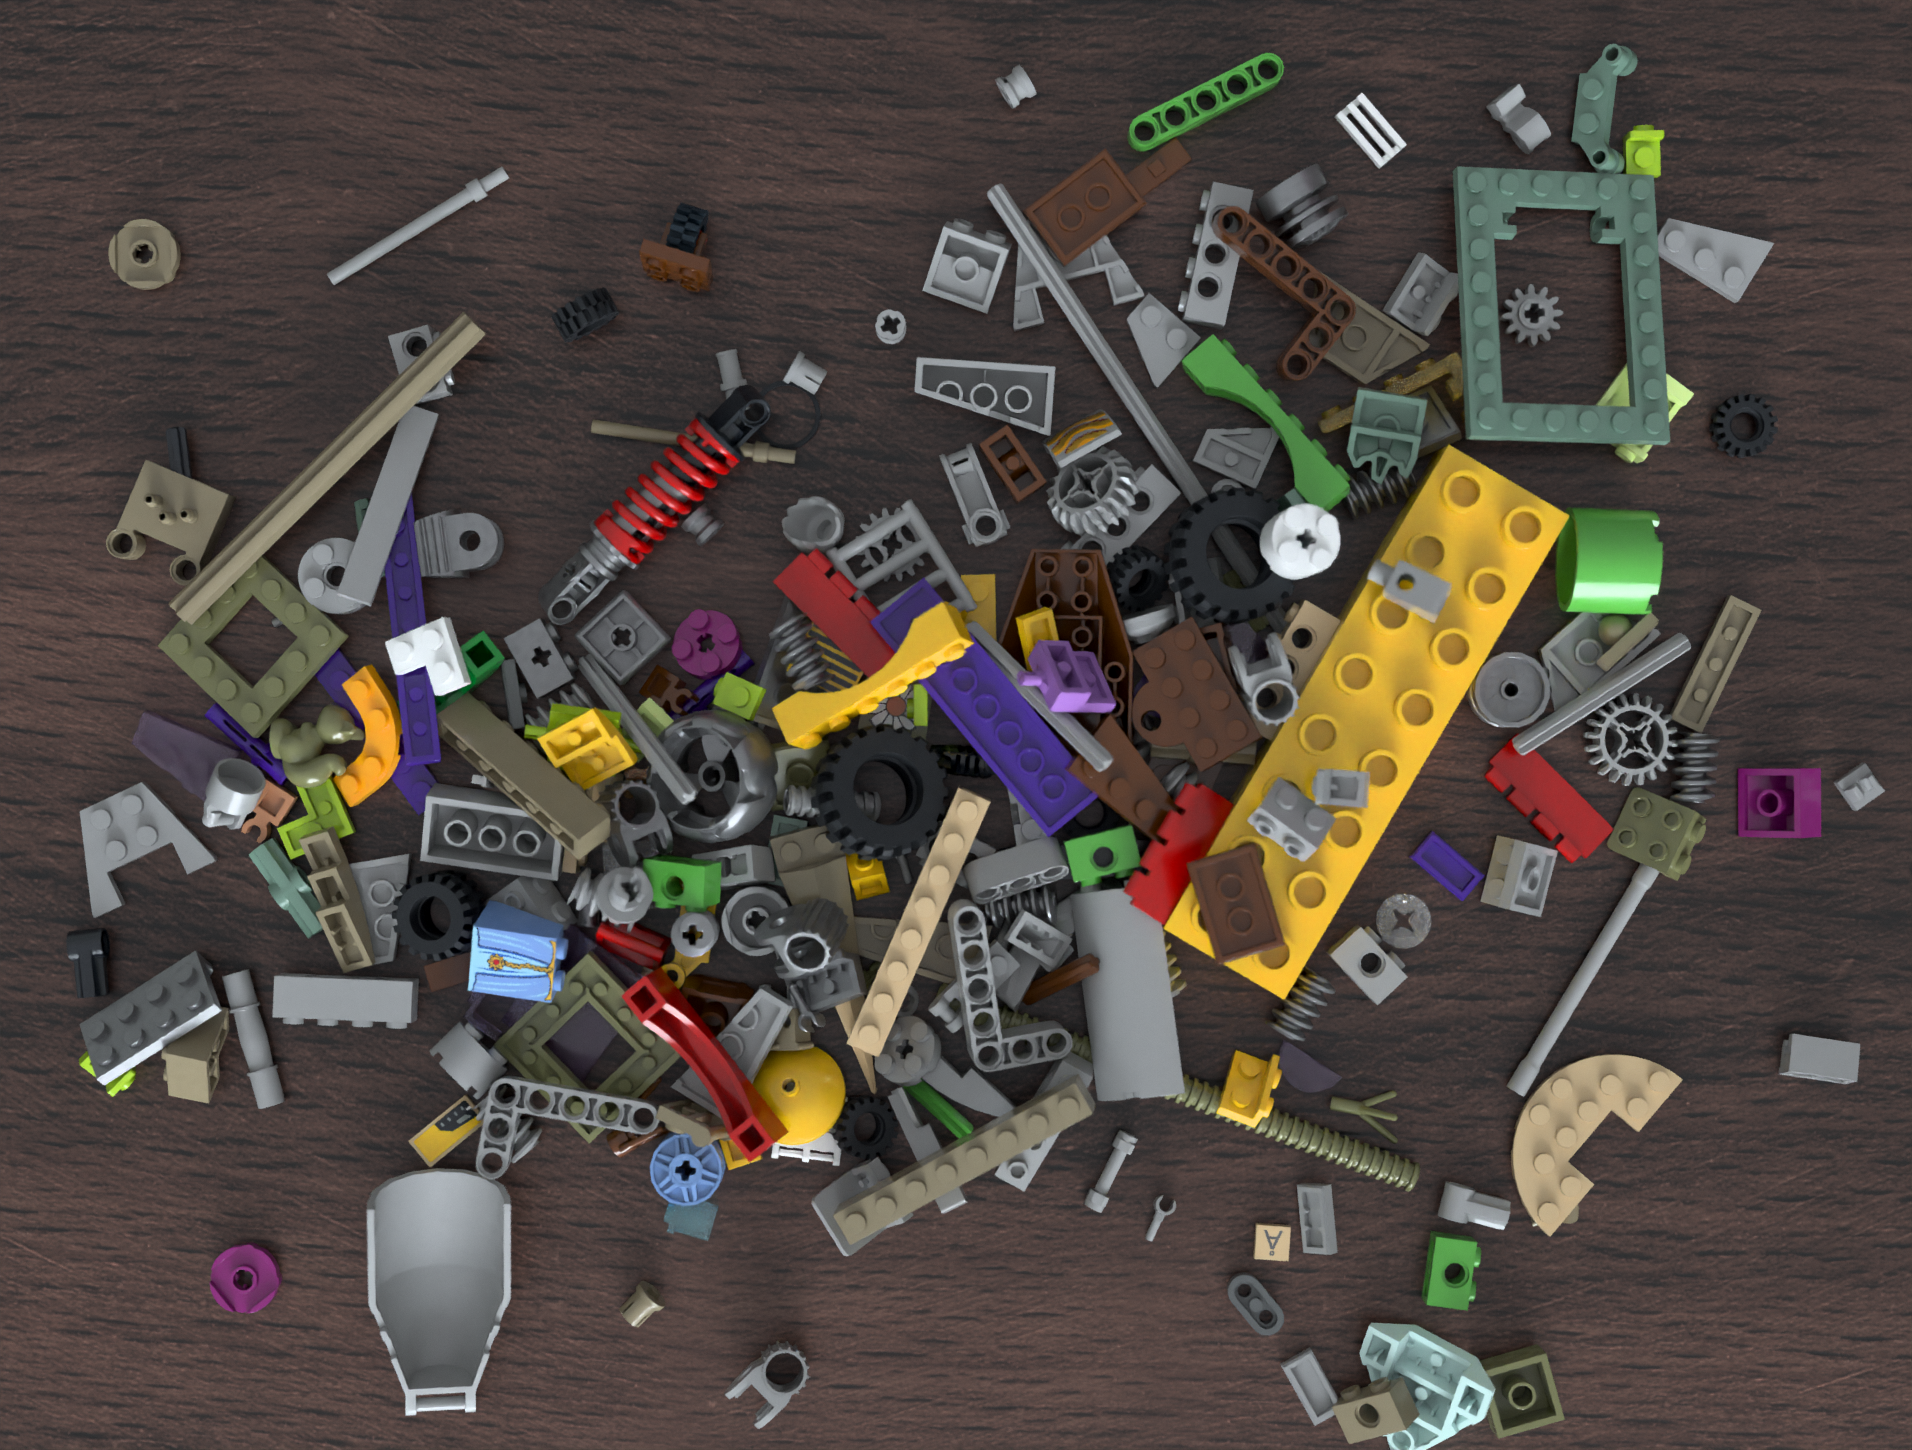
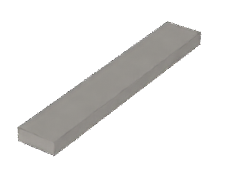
[337,406,439,606]

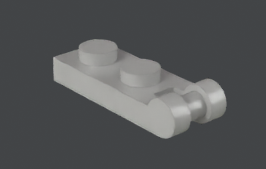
[928,939,1021,1033]

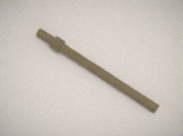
[591,419,797,464]

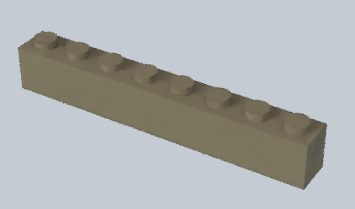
[833,1074,1096,1245]

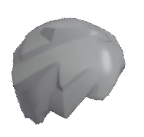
[782,496,845,555]

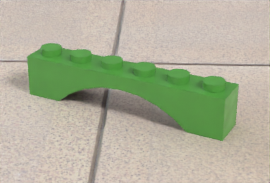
[1182,334,1351,512]

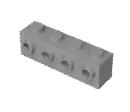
[272,973,419,1029]

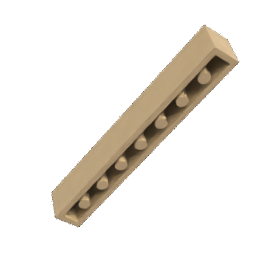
[847,786,991,1058]

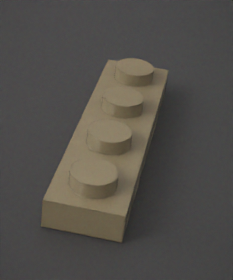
[1670,595,1762,734]

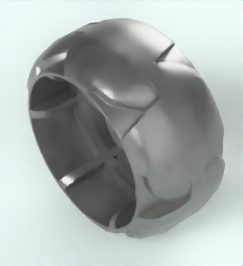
[646,710,779,843]

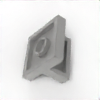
[1480,835,1558,917]

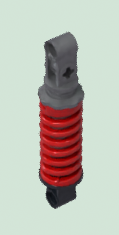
[538,385,771,625]

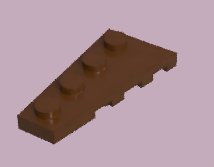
[1064,714,1182,845]

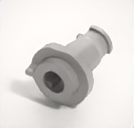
[596,867,653,924]

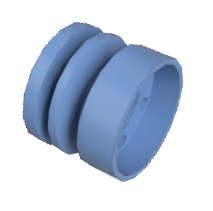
[650,1132,727,1206]

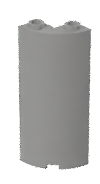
[1070,880,1185,1101]

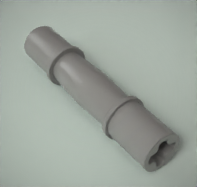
[222,969,285,1109]

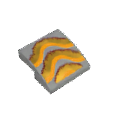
[1041,408,1122,468]

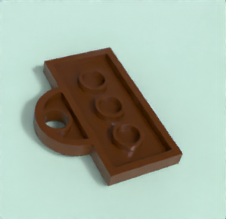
[1132,617,1263,773]

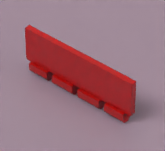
[773,548,896,678]
[1484,733,1614,863]
[1123,782,1234,925]

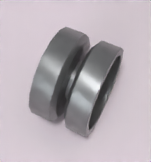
[1466,652,1550,727]

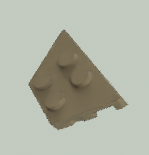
[1309,272,1430,386]

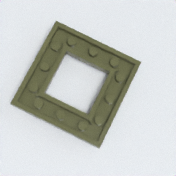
[158,555,349,738]
[494,951,681,1143]

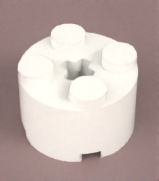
[1260,504,1340,579]

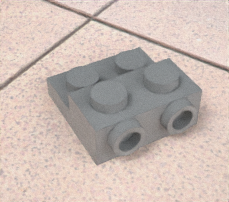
[922,218,1012,314]

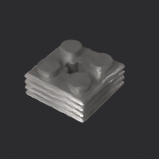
[575,590,671,685]

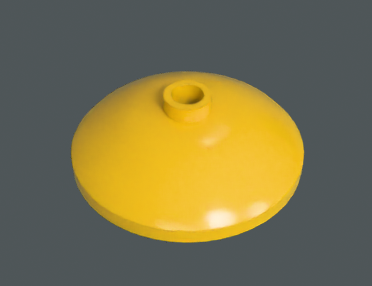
[752,1046,846,1145]

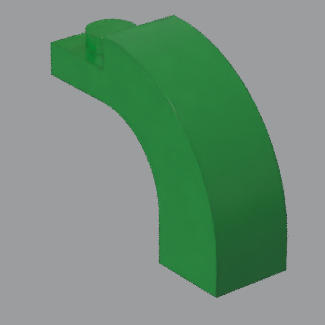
[396,630,504,717]

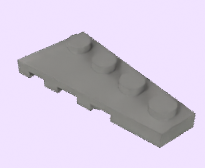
[671,986,794,1119]

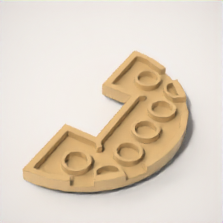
[1511,1054,1683,1237]

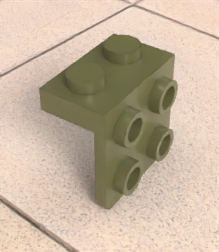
[1607,787,1707,881]

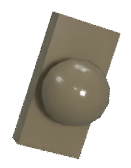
[1596,612,1659,672]

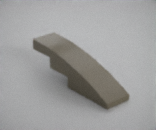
[299,826,375,973]

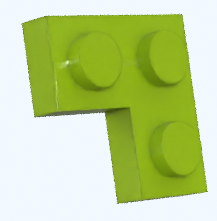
[277,775,356,860]

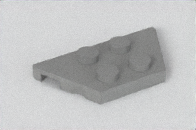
[1538,612,1661,711]

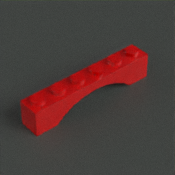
[621,967,789,1163]

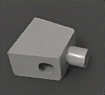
[1367,559,1452,623]

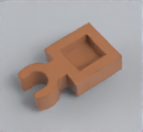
[241,778,299,843]

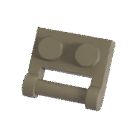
[655,1099,732,1147]

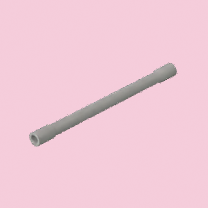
[1507,863,1659,1097]

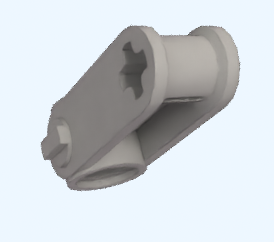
[939,443,1010,547]

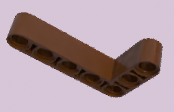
[1212,206,1356,382]

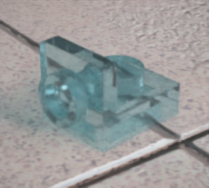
[663,1201,719,1241]

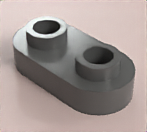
[1227,1272,1284,1336]

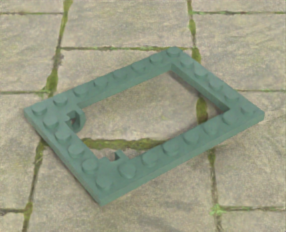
[1453,166,1670,445]

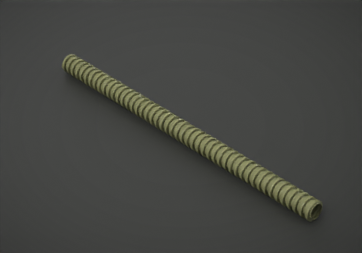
[936,983,1420,1192]

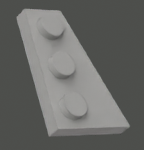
[1657,218,1774,303]
[349,853,412,965]

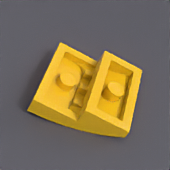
[537,707,639,790]

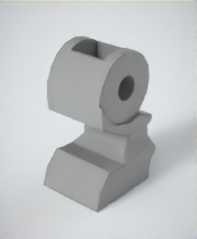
[1486,84,1551,154]

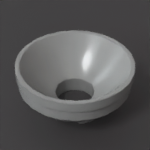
[1122,603,1175,645]

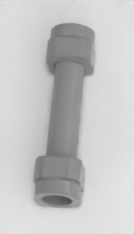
[1083,1130,1138,1213]

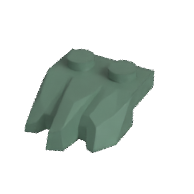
[1347,387,1428,485]

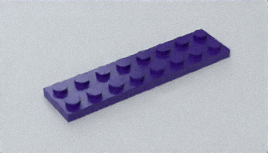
[870,577,1098,837]

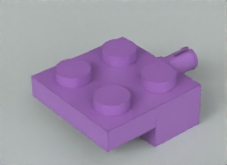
[1017,640,1116,713]

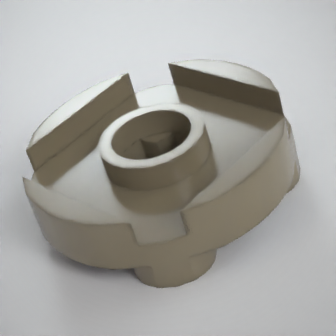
[108,219,181,290]

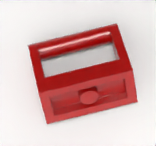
[595,919,672,970]

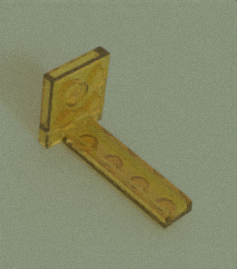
[1317,352,1465,434]

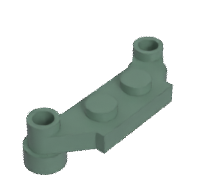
[1571,44,1638,174]

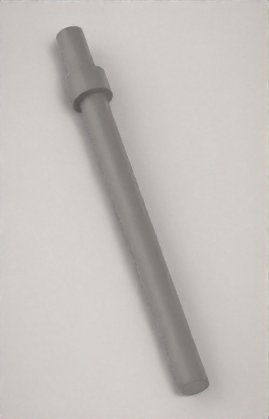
[327,166,509,285]

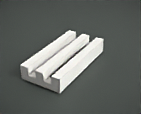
[1335,93,1407,169]

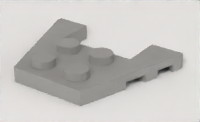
[1013,220,1144,332]
[80,782,218,918]

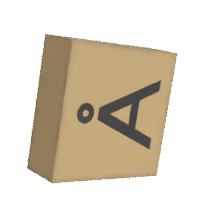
[1253,1223,1291,1261]

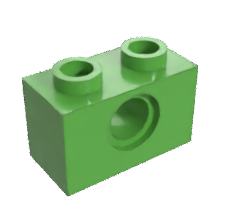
[1063,824,1140,887]
[643,854,722,912]
[1421,1231,1481,1311]

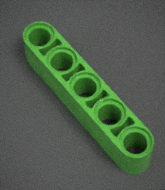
[1127,53,1284,152]

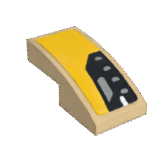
[408,1094,484,1167]

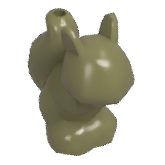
[269,702,366,788]

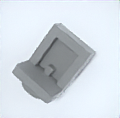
[1312,768,1370,808]

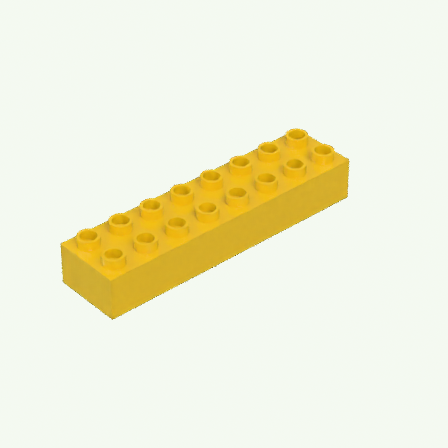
[1162,445,1569,1000]

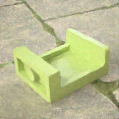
[1596,363,1694,463]

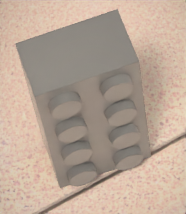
[420,783,565,881]

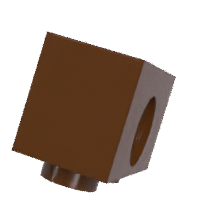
[979,425,1047,504]

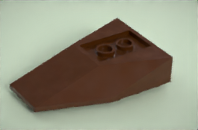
[998,549,1134,757]

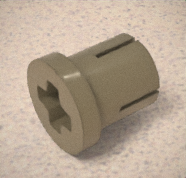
[619,1281,666,1327]

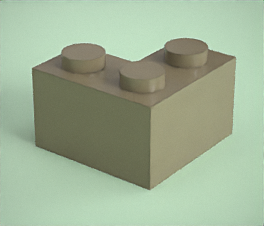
[161,1007,229,1104]

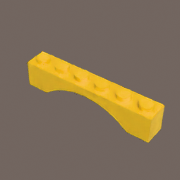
[772,602,974,749]

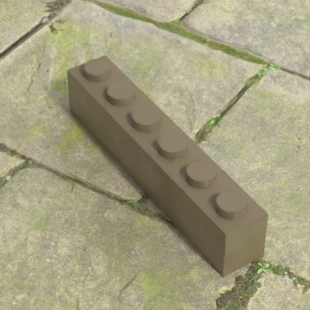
[436,692,610,860]

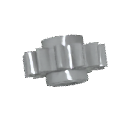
[1499,284,1563,347]

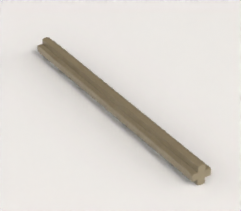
[169,312,486,625]

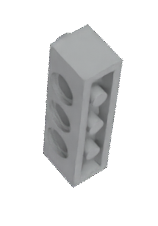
[1178,181,1254,330]
[1061,464,1181,570]
[994,1051,1093,1191]

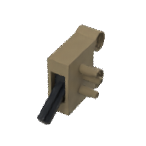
[106,427,237,586]

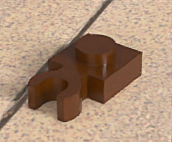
[639,664,699,716]

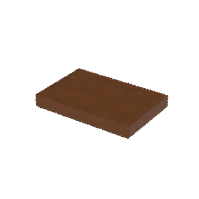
[1023,148,1147,267]
[1186,842,1286,965]

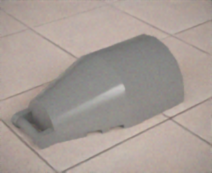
[367,1168,511,1416]

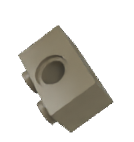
[1332,1377,1420,1444]

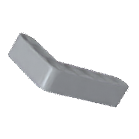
[948,899,1072,1072]
[476,1076,660,1179]

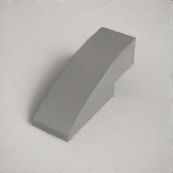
[922,1055,1018,1117]

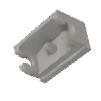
[1779,1034,1860,1084]

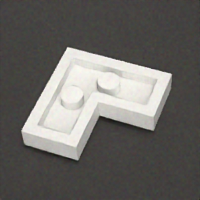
[385,617,471,695]

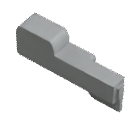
[888,1087,968,1214]

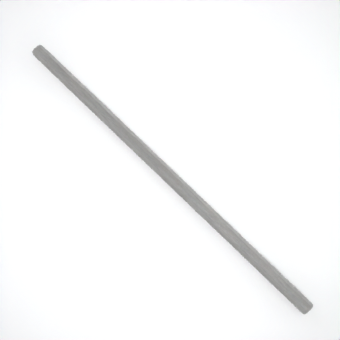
[987,183,1302,646]

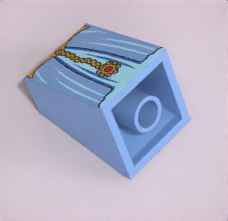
[468,900,568,1003]

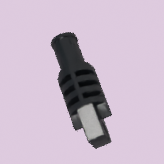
[929,745,996,779]

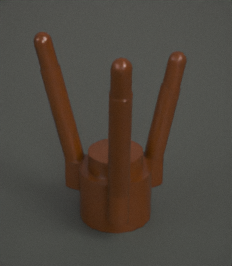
[606,1077,672,1158]

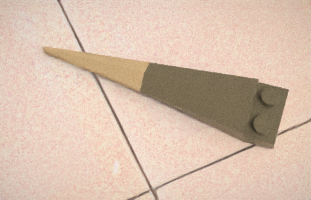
[769,824,877,1094]

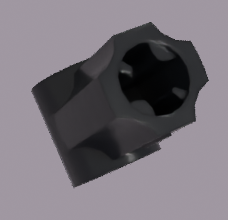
[66,928,110,998]

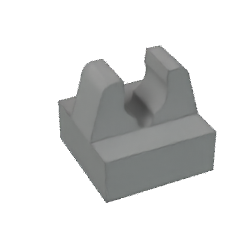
[1833,763,1885,811]

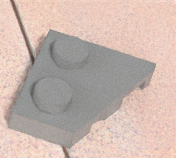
[1126,293,1201,389]
[1192,427,1279,490]

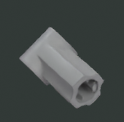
[1437,1181,1511,1230]

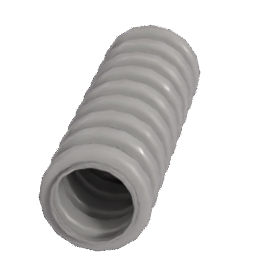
[783,785,881,822]

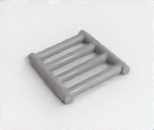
[825,499,977,613]

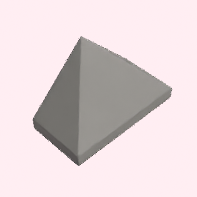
[1004,909,1073,968]

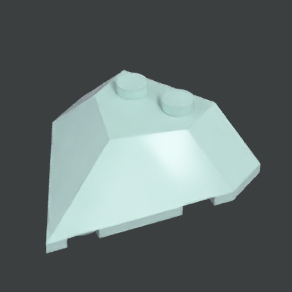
[1359,1323,1496,1450]

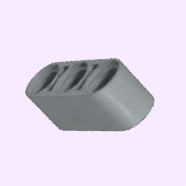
[963,837,1069,904]

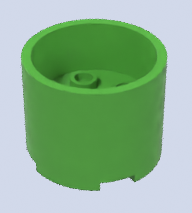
[1555,507,1663,615]

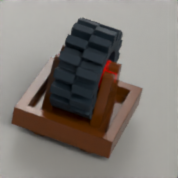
[639,202,713,292]

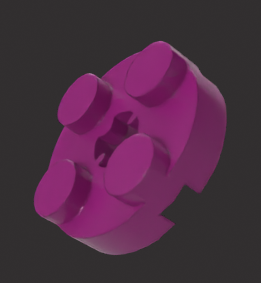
[672,609,743,680]
[210,1242,282,1314]

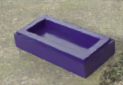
[1409,831,1485,902]

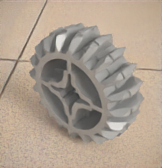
[1046,446,1139,537]
[1583,693,1678,786]

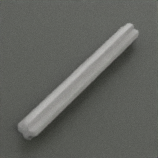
[965,621,1113,772]
[1512,633,1691,755]
[578,654,697,804]

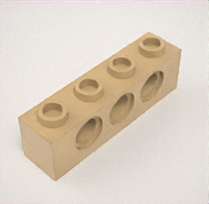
[1238,599,1341,740]

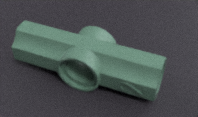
[249,837,323,939]

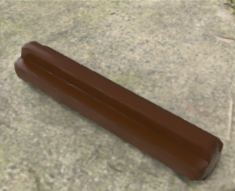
[1021,953,1100,1006]

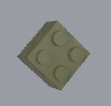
[1480,1344,1565,1439]

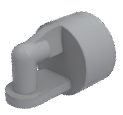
[202,758,266,830]

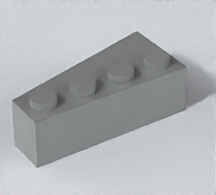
[915,357,1055,436]

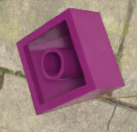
[1738,768,1821,838]

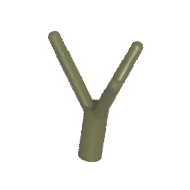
[1330,1090,1398,1144]

